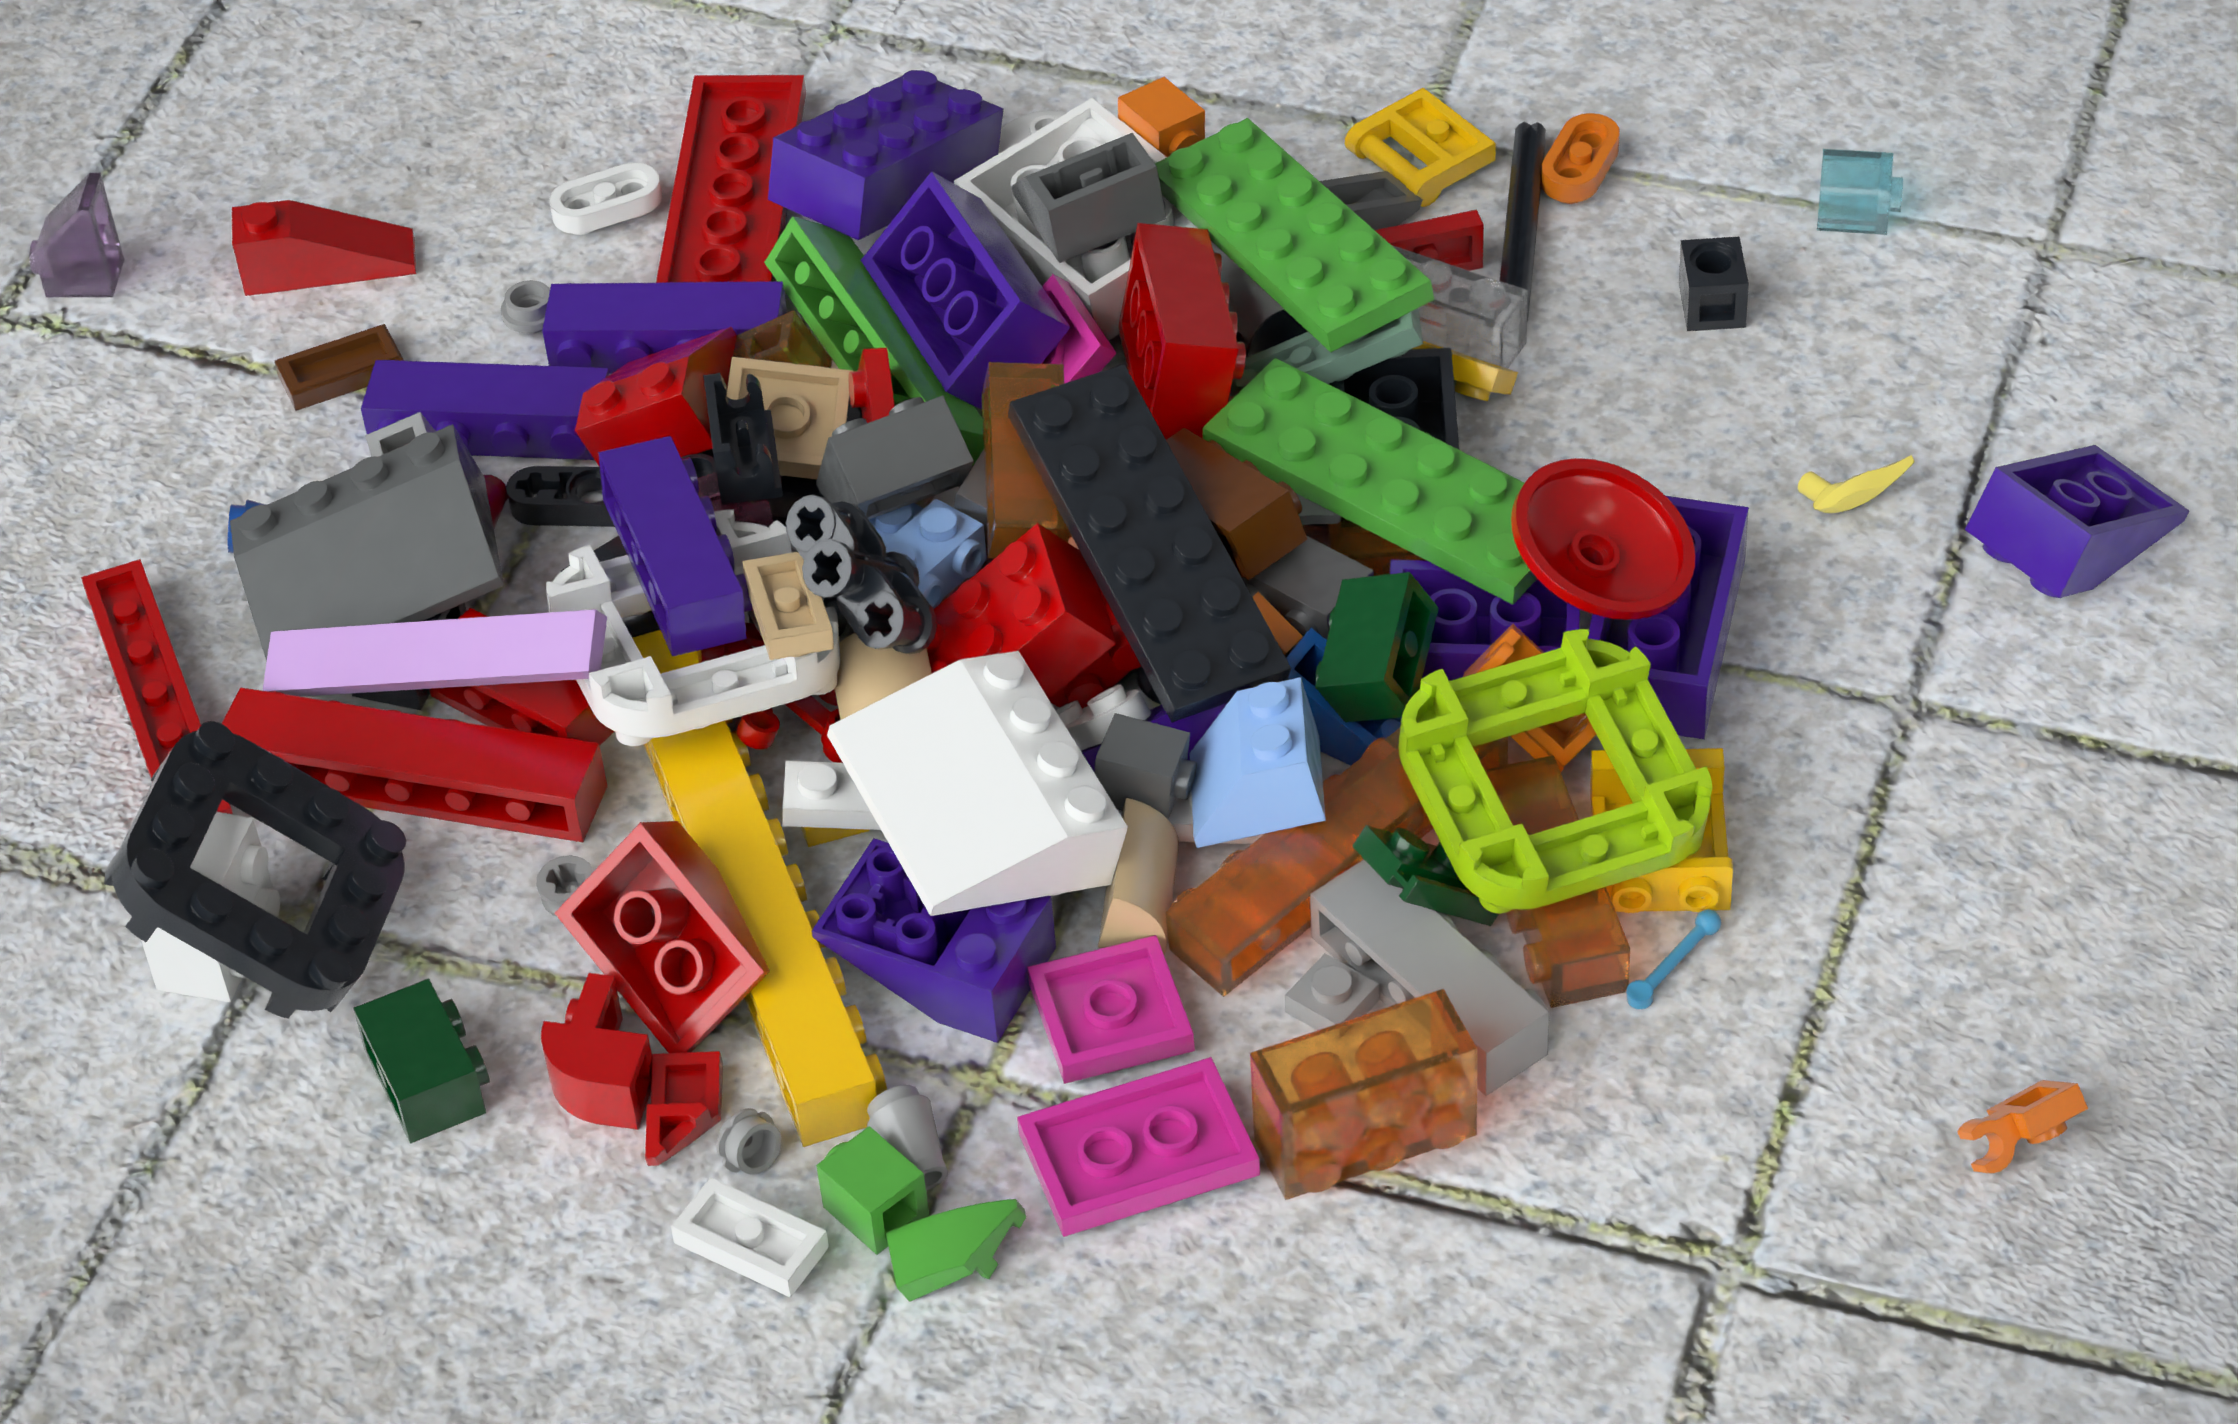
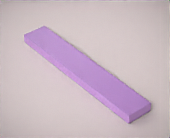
[263,609,607,697]

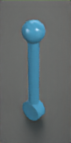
[1626,909,1721,1009]

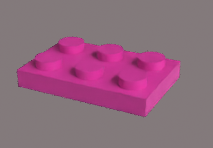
[1017,1057,1260,1237]

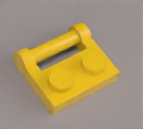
[1344,88,1496,207]

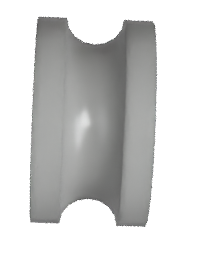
[536,855,594,916]

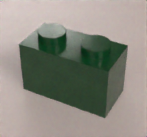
[1315,572,1439,723]
[353,978,490,1144]

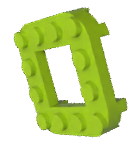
[1398,629,1713,914]

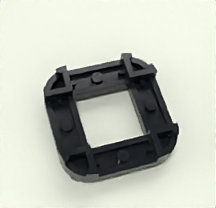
[104,721,406,1019]

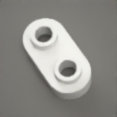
[549,163,662,235]
[1056,685,1151,751]

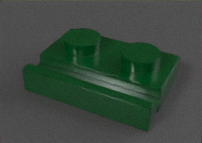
[1352,825,1499,926]

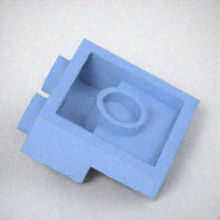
[869,498,987,609]

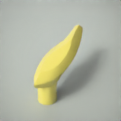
[1798,455,1915,514]

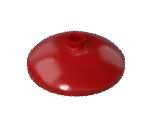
[1511,458,1696,620]

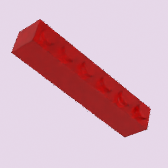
[222,687,608,843]

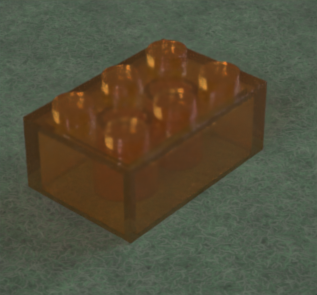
[1250,989,1477,1200]

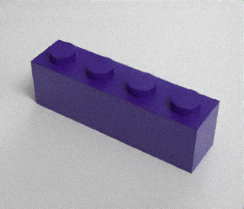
[542,281,789,374]
[361,360,609,460]
[598,436,753,657]

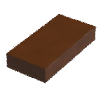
[274,324,404,411]

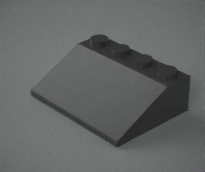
[230,424,504,662]

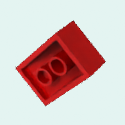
[575,326,737,467]
[554,821,770,1053]

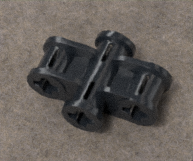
[786,495,937,654]

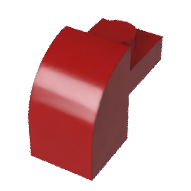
[541,973,652,1130]

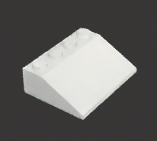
[954,97,1197,341]
[827,651,1128,916]

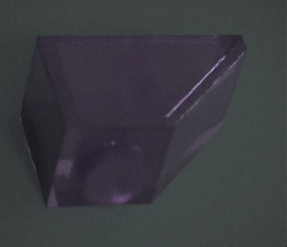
[29,173,125,297]

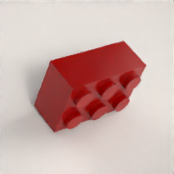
[926,523,1117,699]

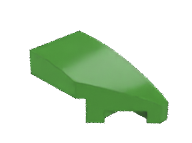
[886,1199,1026,1302]

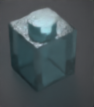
[1817,149,1903,235]

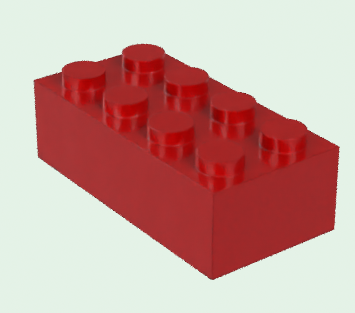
[1118,223,1246,440]

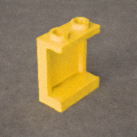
[1590,748,1733,913]

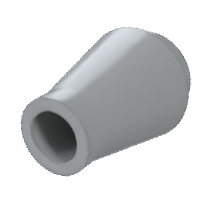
[867,1085,948,1190]

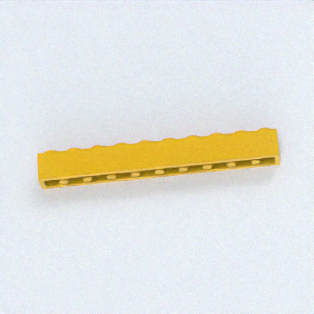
[632,630,887,1147]

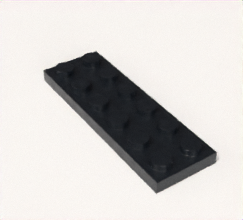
[1008,364,1291,723]

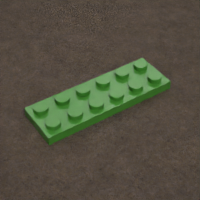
[1155,118,1435,352]
[1203,358,1537,605]

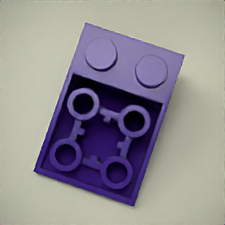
[812,838,1056,1043]

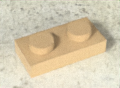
[743,552,834,660]

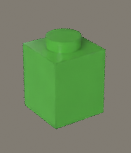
[816,1126,929,1255]

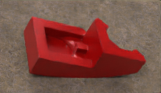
[645,1051,723,1166]

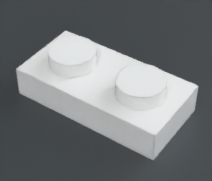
[671,1177,829,1298]

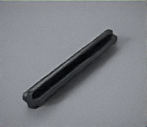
[1496,121,1546,328]

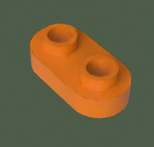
[1541,113,1620,204]

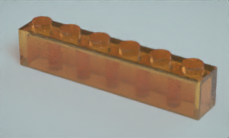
[1165,728,1508,997]

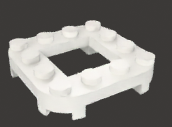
[546,509,840,746]

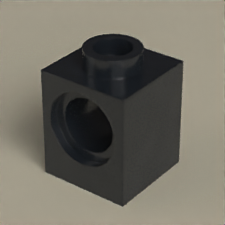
[1679,236,1749,331]

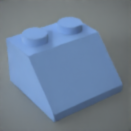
[1190,677,1326,848]

